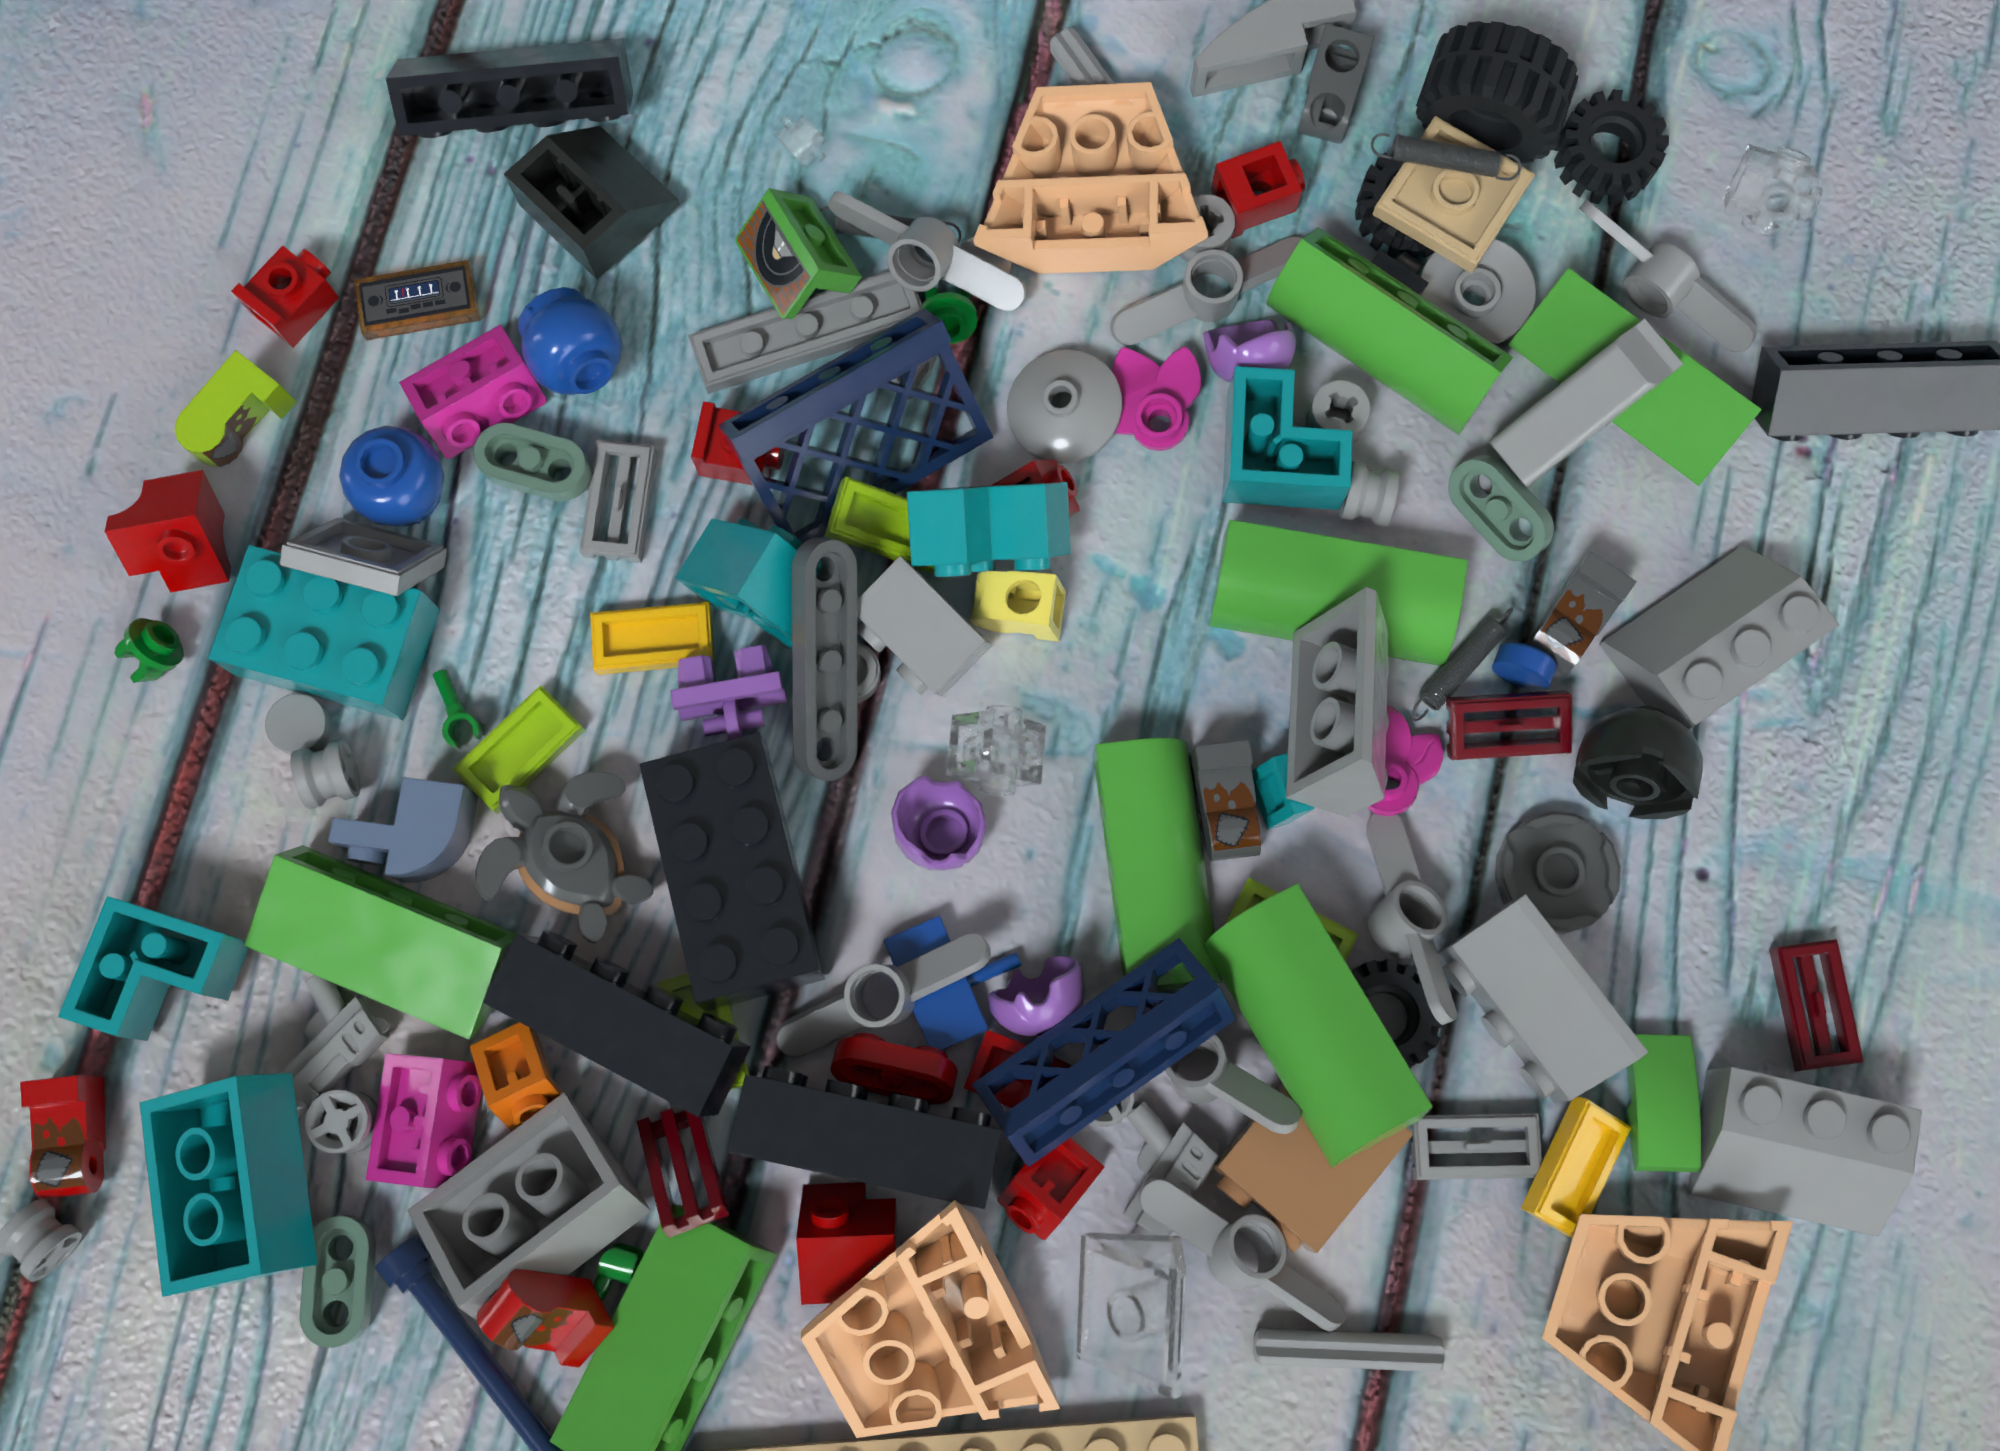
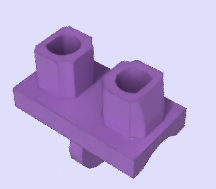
[670,645,788,740]

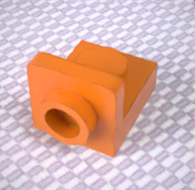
[470,1022,564,1131]

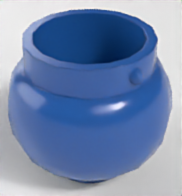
[517,287,622,395]
[339,425,444,527]

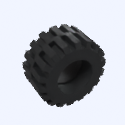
[1416,21,1579,164]

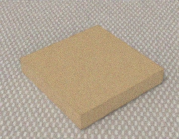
[1372,116,1535,273]

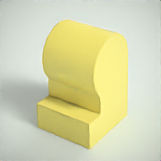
[970,571,1066,642]

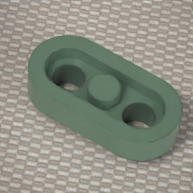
[473,423,592,502]
[1448,455,1554,561]
[300,1215,376,1348]

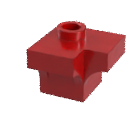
[104,470,231,593]
[796,1182,897,1305]

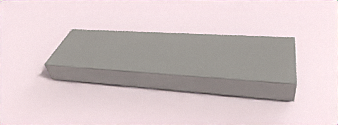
[688,271,922,394]

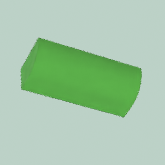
[1266,227,1513,435]
[1508,268,1762,486]
[1209,519,1468,666]
[1093,738,1222,992]
[244,845,517,1040]
[1203,883,1433,1168]
[549,1203,778,1451]

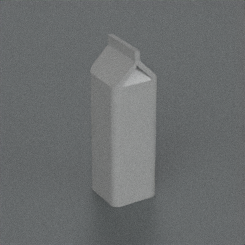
[1489,318,1683,488]

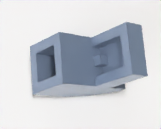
[328,777,479,883]

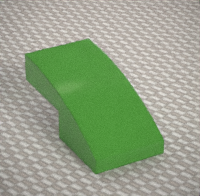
[1625,1034,1701,1172]

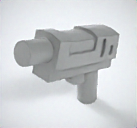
[281,975,390,1119]
[1122,1101,1219,1264]

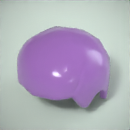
[1203,320,1296,382]
[891,775,987,871]
[988,956,1085,1036]

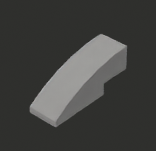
[1190,0,1357,97]

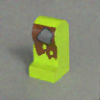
[174,350,297,467]

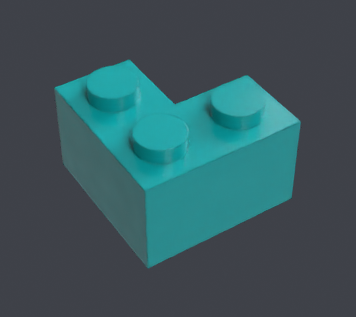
[1222,366,1353,510]
[907,482,1071,577]
[675,518,821,650]
[58,896,249,1041]

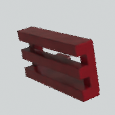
[1446,690,1572,760]
[1769,939,1864,1072]
[636,1108,729,1238]

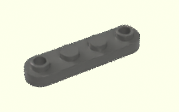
[792,537,857,781]

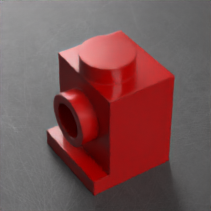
[1211,141,1305,239]
[231,245,339,348]
[691,401,785,485]

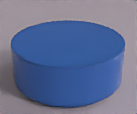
[1492,642,1557,691]

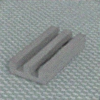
[579,440,658,563]
[1410,1114,1542,1180]

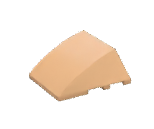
[973,82,1208,274]
[801,1200,1060,1438]
[1541,1214,1793,1451]

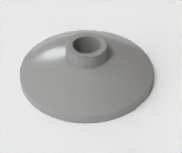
[1421,239,1536,345]
[1007,350,1123,464]

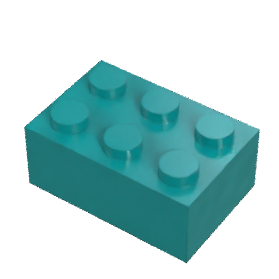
[208,545,440,720]
[139,1073,318,1297]

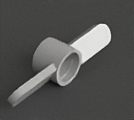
[828,191,1026,311]
[1579,199,1757,352]
[1110,237,1301,345]
[1366,813,1457,1025]
[777,933,991,1057]
[1104,1006,1301,1134]
[1139,1177,1346,1332]

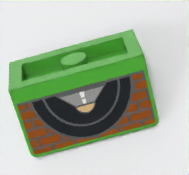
[735,188,862,319]

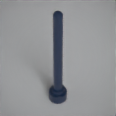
[375,1235,563,1451]

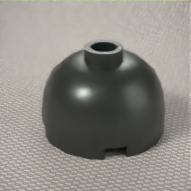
[1573,706,1703,819]

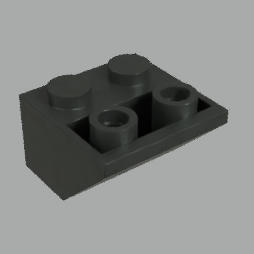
[504,126,680,280]

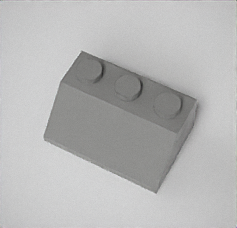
[1599,546,1840,729]
[1286,587,1390,817]
[1439,894,1648,1103]
[1687,1067,1922,1236]
[407,1092,651,1320]

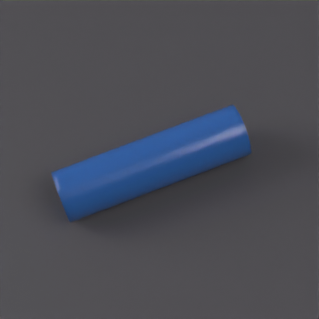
[966,952,1022,987]

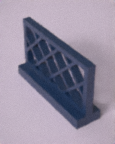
[718,308,994,544]

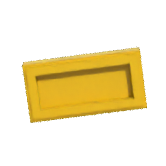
[590,602,715,675]
[1520,1096,1632,1238]

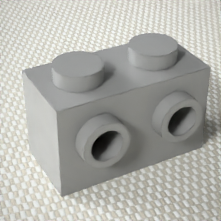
[857,556,993,696]

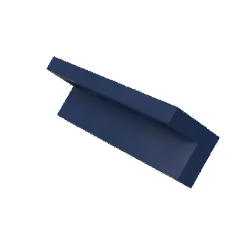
[971,938,1236,1167]

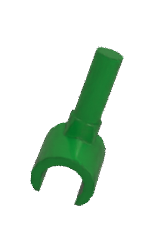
[433,669,484,749]
[594,1243,643,1301]

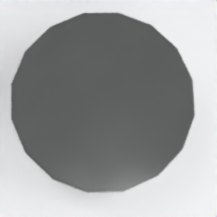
[1495,811,1621,934]

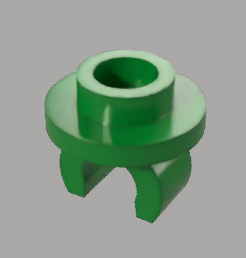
[920,287,977,344]
[114,618,184,683]

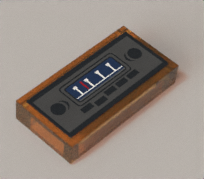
[354,260,481,341]

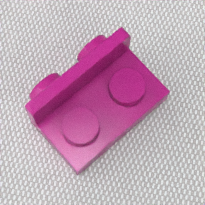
[399,324,547,459]
[366,1053,482,1188]

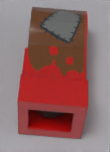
[20,1075,106,1199]
[476,1269,614,1368]

